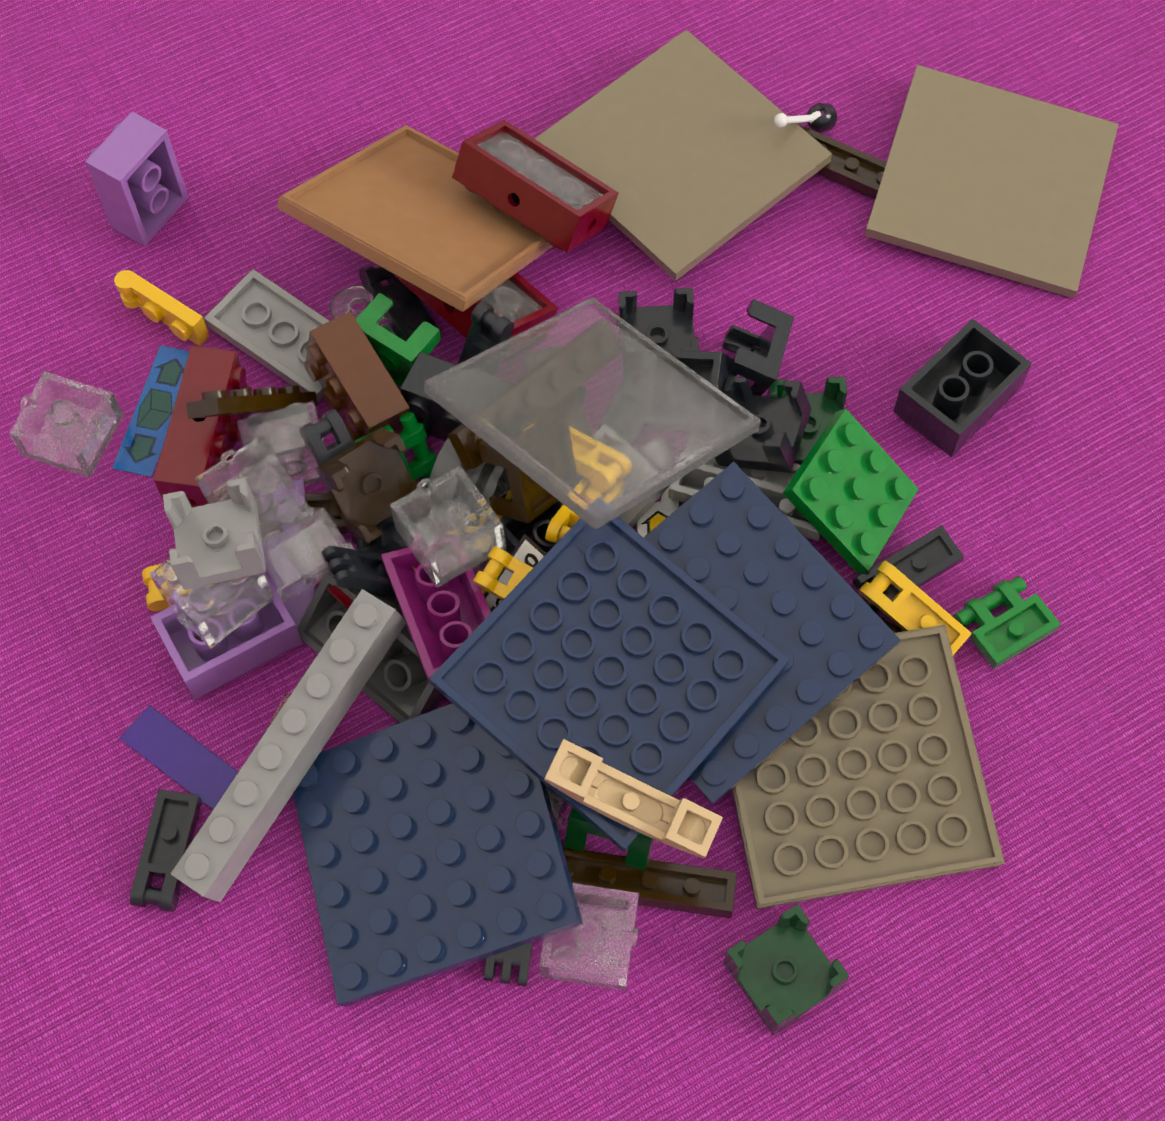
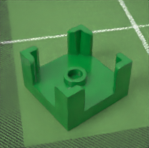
[356,292,441,390]

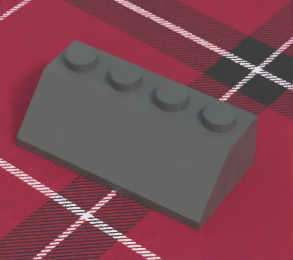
[297,570,445,723]

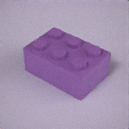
[85,111,189,247]
[150,573,302,700]

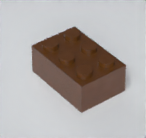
[304,311,410,441]

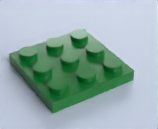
[783,408,919,574]

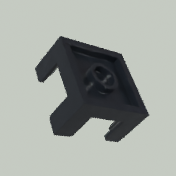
[618,288,699,379]
[722,299,794,396]
[706,376,812,473]

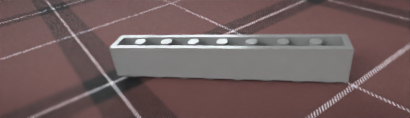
[171,589,406,902]

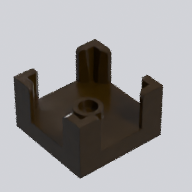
[478,408,578,523]
[316,428,433,543]

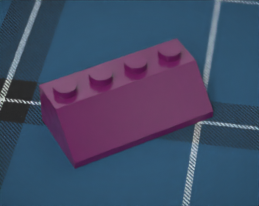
[381,534,491,682]

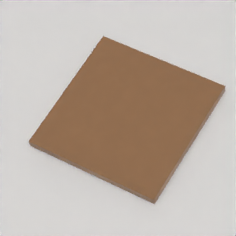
[277,125,553,312]

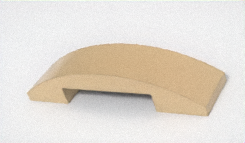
[544,739,723,858]

